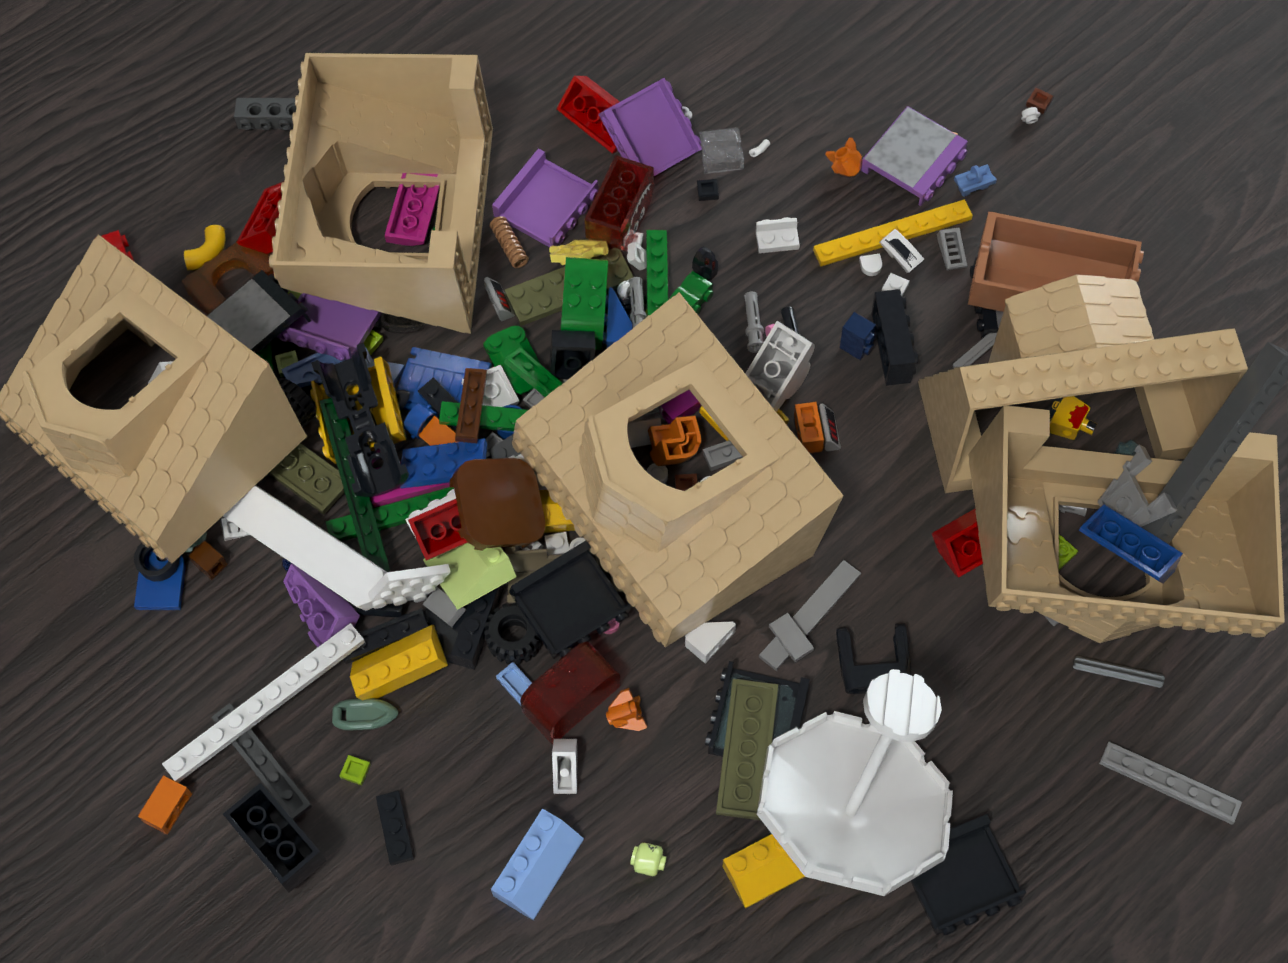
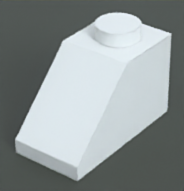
[685,621,736,664]
[552,739,577,794]

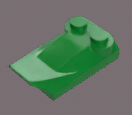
[483,326,540,394]

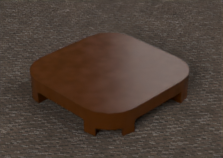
[450,458,545,551]

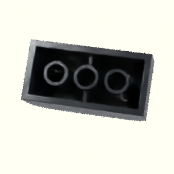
[223,782,326,893]

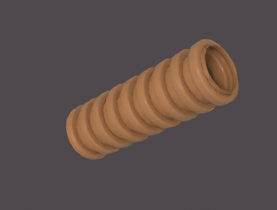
[490,216,529,268]

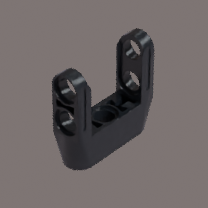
[836,623,911,694]

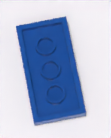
[400,438,487,489]

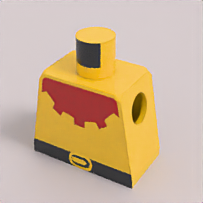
[1050,396,1097,440]

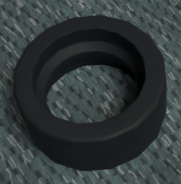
[134,543,180,582]

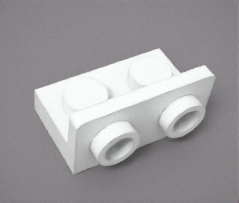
[756,217,800,253]

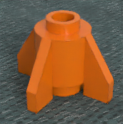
[825,138,862,177]
[606,688,647,731]

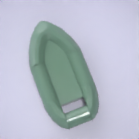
[332,698,399,731]

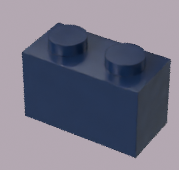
[839,312,876,361]

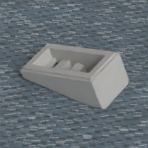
[937,228,967,270]

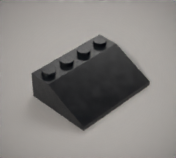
[424,585,504,670]

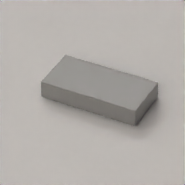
[423,587,466,627]
[769,613,814,662]

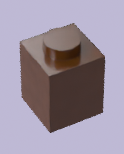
[189,540,228,580]

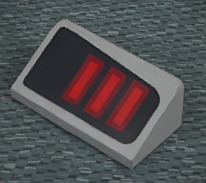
[484,277,515,321]
[818,403,841,451]

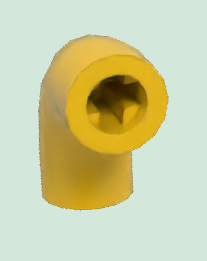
[184,225,226,271]

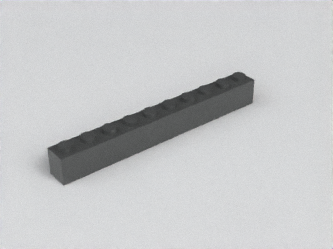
[1141,342,1288,544]

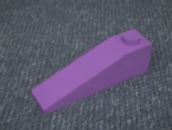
[283,564,360,647]

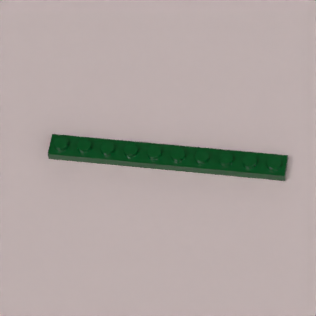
[319,398,390,572]

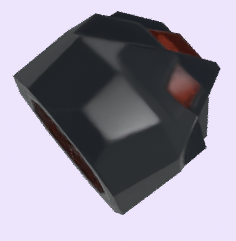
[692,246,718,280]

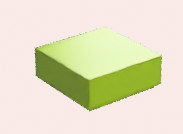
[339,755,371,786]

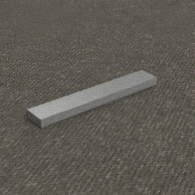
[759,560,861,671]
[1099,742,1242,825]

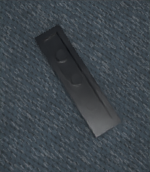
[343,608,429,664]

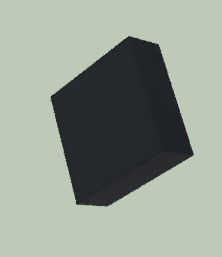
[697,179,719,201]

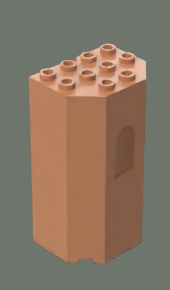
[968,212,1144,312]

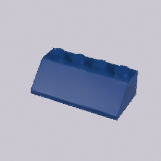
[1079,504,1183,584]

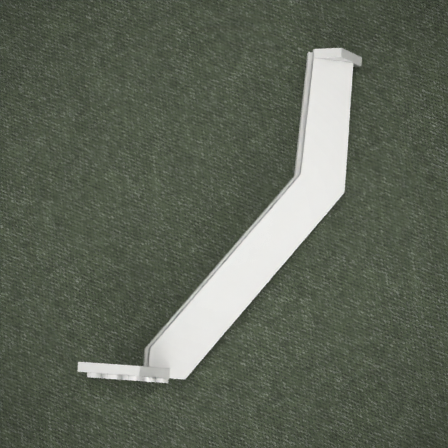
[148,361,451,611]

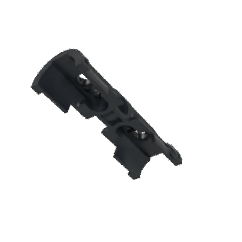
[311,343,409,497]

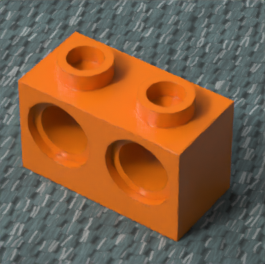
[794,402,824,453]

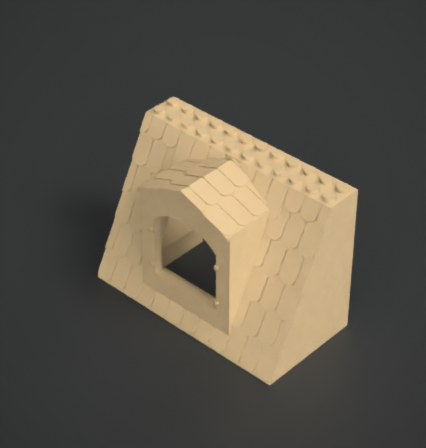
[269,53,493,334]
[0,235,307,563]
[918,275,1248,493]
[512,292,844,647]
[968,406,1285,643]

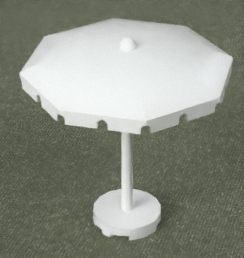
[757,669,953,896]

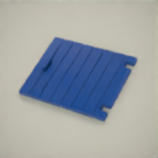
[397,347,492,417]

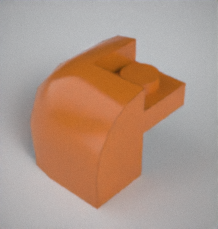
[648,416,701,466]

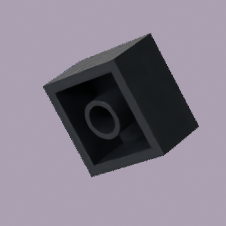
[549,330,595,379]

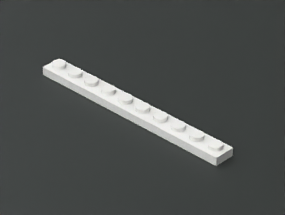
[162,623,365,783]

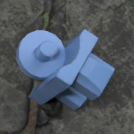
[954,164,997,197]

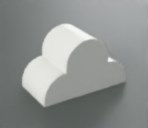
[745,321,815,412]

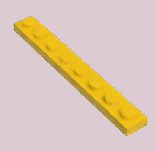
[813,199,973,266]

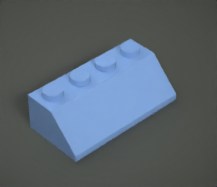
[491,809,584,921]

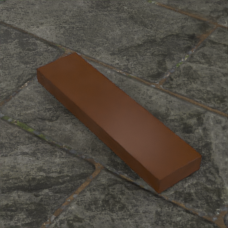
[455,368,487,443]

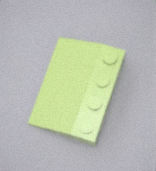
[423,543,517,610]

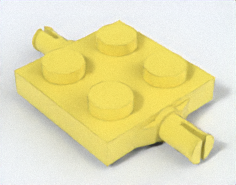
[549,240,609,265]

